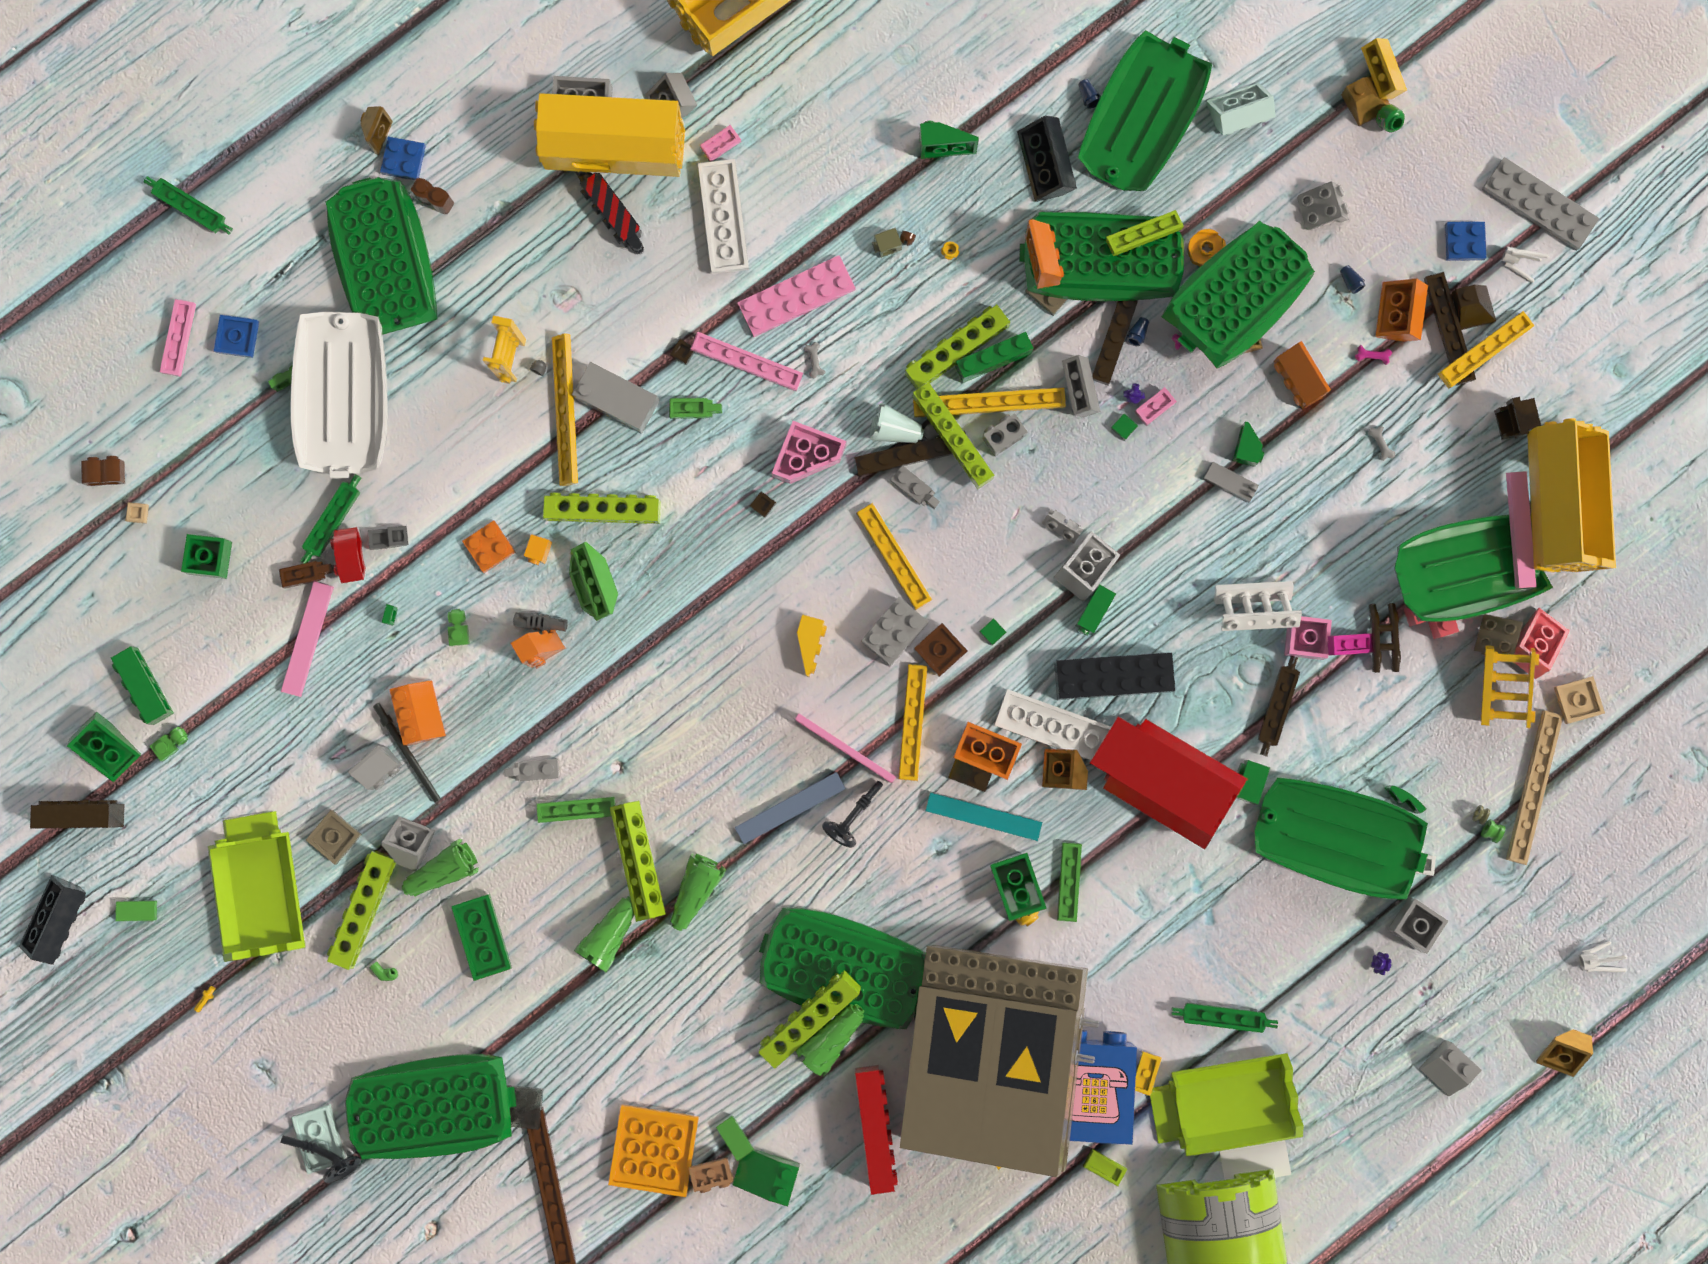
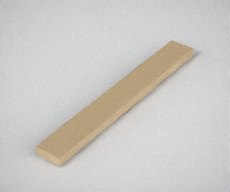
[1506,710,1563,865]

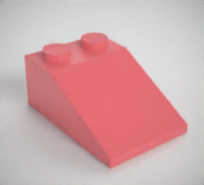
[1514,608,1569,679]

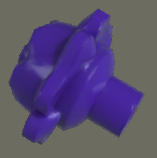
[1123,383,1145,404]
[1371,952,1392,975]

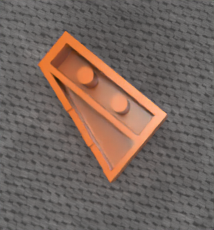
[511,630,566,669]

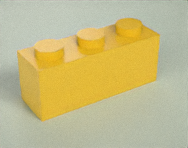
[1361,38,1407,100]

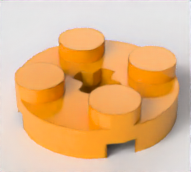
[1187,229,1226,267]

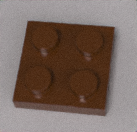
[914,623,968,677]

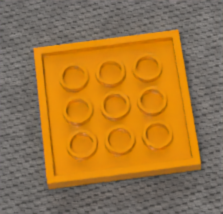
[608,1104,699,1197]

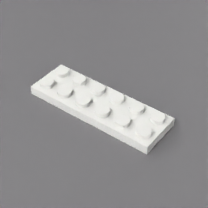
[698,159,749,274]
[994,689,1111,761]

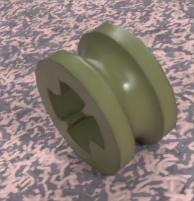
[1472,805,1490,825]

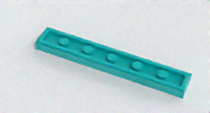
[925,793,1043,841]

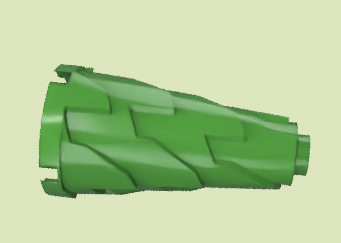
[402,839,479,896]
[670,853,726,931]
[574,896,634,973]
[796,1004,864,1076]

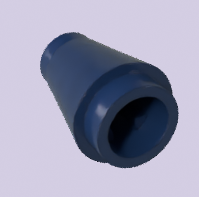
[1078,79,1101,109]
[1340,265,1366,294]
[1127,317,1150,346]

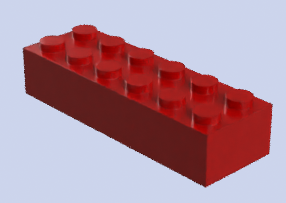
[855,1065,898,1195]

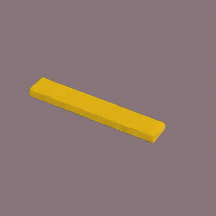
[1437,311,1535,389]
[856,503,932,610]
[898,664,927,781]

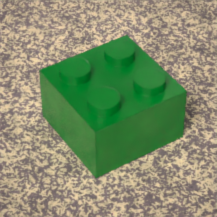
[181,534,232,579]

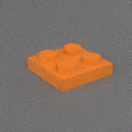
[462,520,516,573]

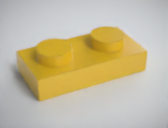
[1135,1051,1162,1096]

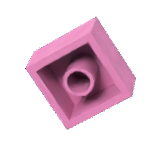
[1284,616,1332,660]

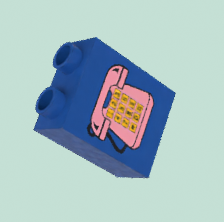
[1070,1030,1137,1145]

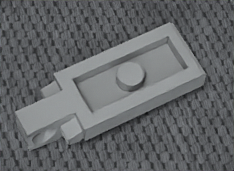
[890,465,940,509]
[504,759,560,781]

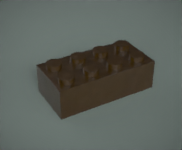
[30,800,125,829]

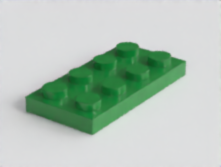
[451,894,512,981]

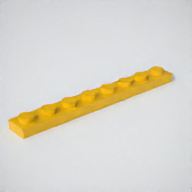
[552,333,578,486]
[913,388,1066,418]

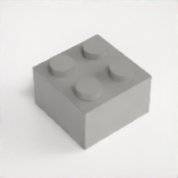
[1388,897,1448,954]

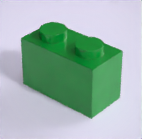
[1237,760,1270,804]

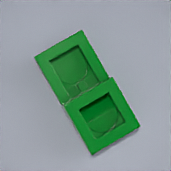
[1385,785,1427,814]

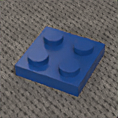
[380,136,426,181]
[1445,222,1486,261]
[214,315,259,358]

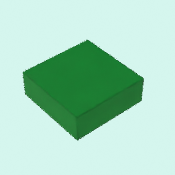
[1111,413,1138,441]
[382,604,398,626]
[979,618,1007,646]

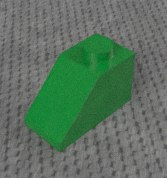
[1232,421,1264,467]

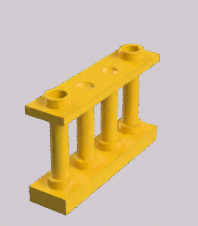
[483,315,526,384]
[1481,646,1539,728]

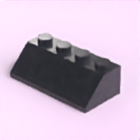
[1017,115,1077,202]
[19,875,86,965]

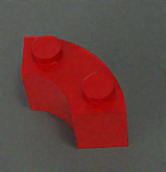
[330,527,366,583]

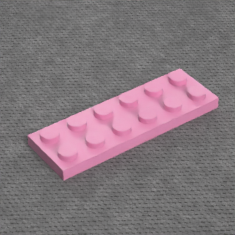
[737,255,856,337]

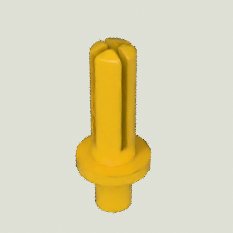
[194,986,215,1012]

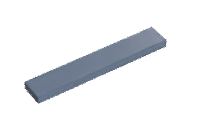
[735,772,846,844]

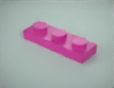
[1327,633,1373,656]

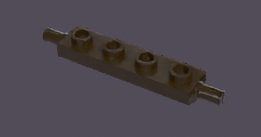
[1257,656,1300,757]

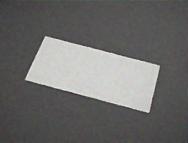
[1219,1140,1291,1180]

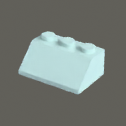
[1206,83,1276,135]

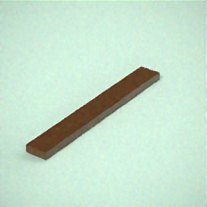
[523,1107,576,1264]

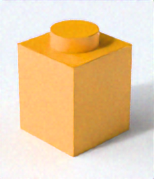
[524,534,552,566]

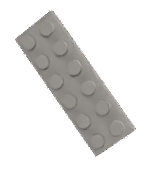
[1482,157,1600,251]

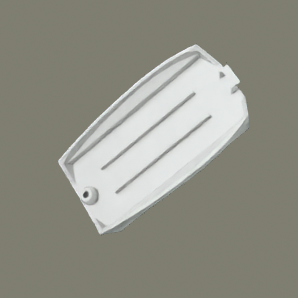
[291,312,388,478]

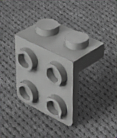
[1297,181,1349,230]

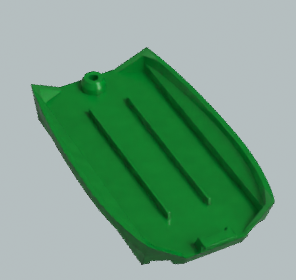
[1078,30,1212,191]
[325,177,438,335]
[1019,212,1184,301]
[1161,221,1315,369]
[1394,514,1553,622]
[1254,778,1428,899]
[759,908,926,1029]
[345,1054,516,1160]

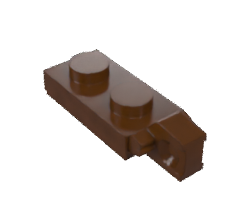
[279,561,335,589]

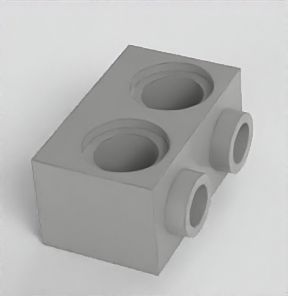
[982,413,1028,456]

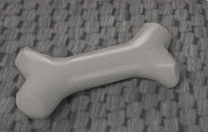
[804,342,825,379]
[1368,426,1395,461]

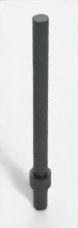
[373,703,441,803]

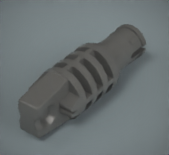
[513,612,568,632]

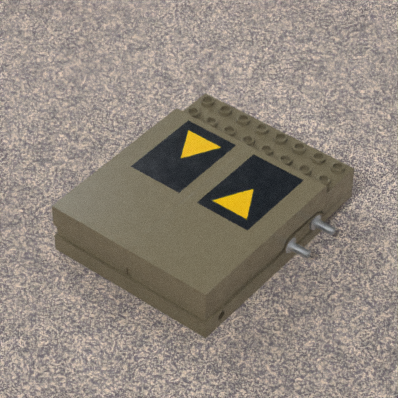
[899,945,1099,1177]

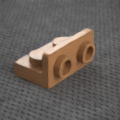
[689,1157,734,1193]

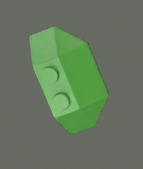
[569,542,618,621]

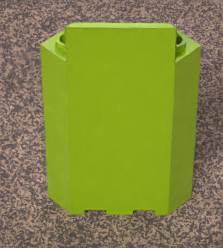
[208,811,306,962]
[1150,1053,1304,1157]

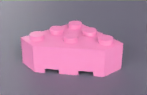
[772,421,847,484]

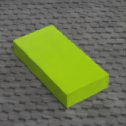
[1083,1148,1127,1186]

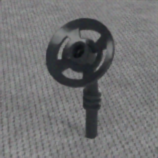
[822,781,883,848]
[280,1135,361,1183]

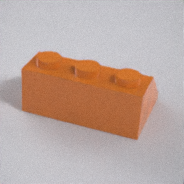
[1025,219,1064,289]
[1375,278,1428,342]
[1274,341,1331,409]
[389,680,446,746]
[953,722,1022,780]

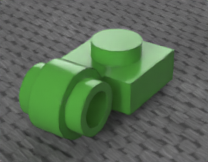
[448,609,470,646]
[150,727,188,761]

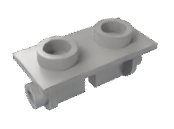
[1042,509,1083,543]

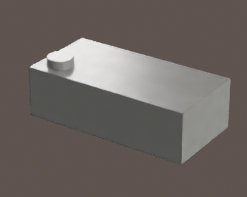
[572,362,660,434]

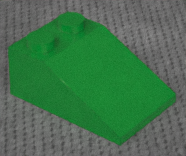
[919,120,979,159]
[67,711,141,782]
[990,853,1047,921]
[733,1150,800,1207]

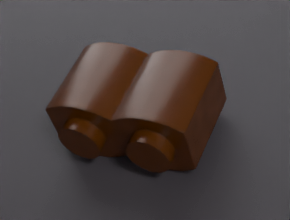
[411,178,454,214]
[81,456,125,486]

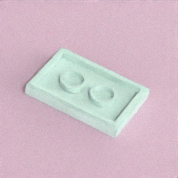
[291,1104,346,1175]

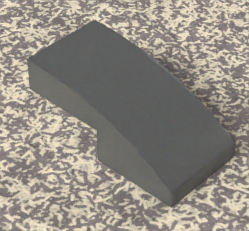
[368,526,409,550]

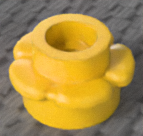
[941,241,959,260]

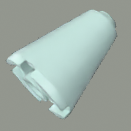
[869,403,924,443]

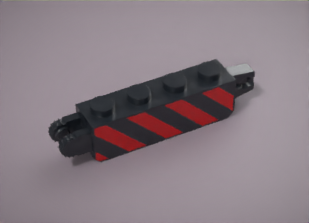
[576,171,644,254]

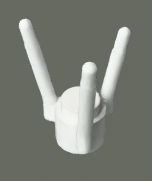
[1502,247,1549,283]
[1579,941,1627,972]

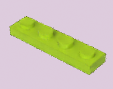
[1106,210,1184,256]

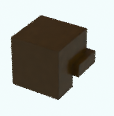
[1494,396,1541,440]

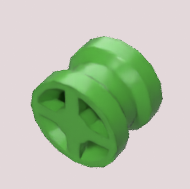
[1481,819,1505,843]

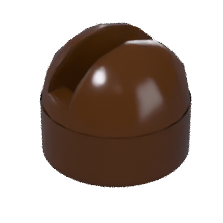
[900,230,916,246]

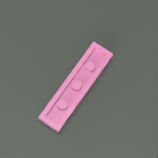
[160,299,196,377]

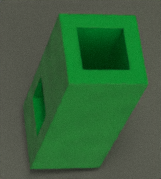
[1075,584,1116,636]

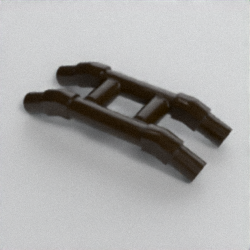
[1368,603,1401,673]

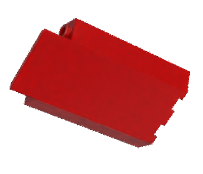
[1090,717,1247,850]

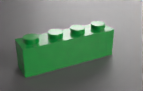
[955,331,1034,383]
[111,646,174,725]

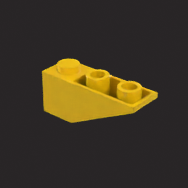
[797,615,827,677]

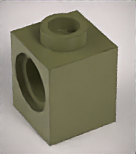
[872,227,902,258]

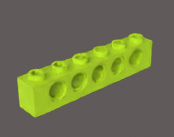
[905,304,1010,390]
[912,382,995,490]
[543,493,661,524]
[610,801,665,922]
[327,851,396,970]
[758,970,861,1069]

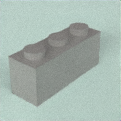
[1062,355,1101,418]

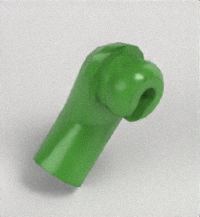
[369,961,398,981]

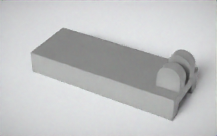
[1203,462,1259,503]

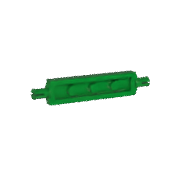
[144,176,233,235]
[300,474,362,563]
[1171,1003,1278,1033]

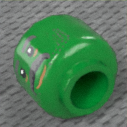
[1376,104,1405,133]

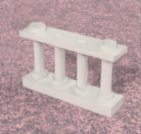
[1214,581,1302,631]

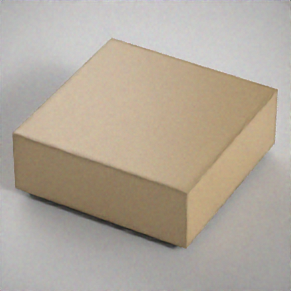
[125,503,149,524]

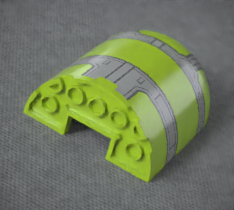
[1156,1169,1288,1264]

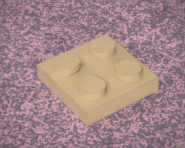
[1554,676,1605,724]

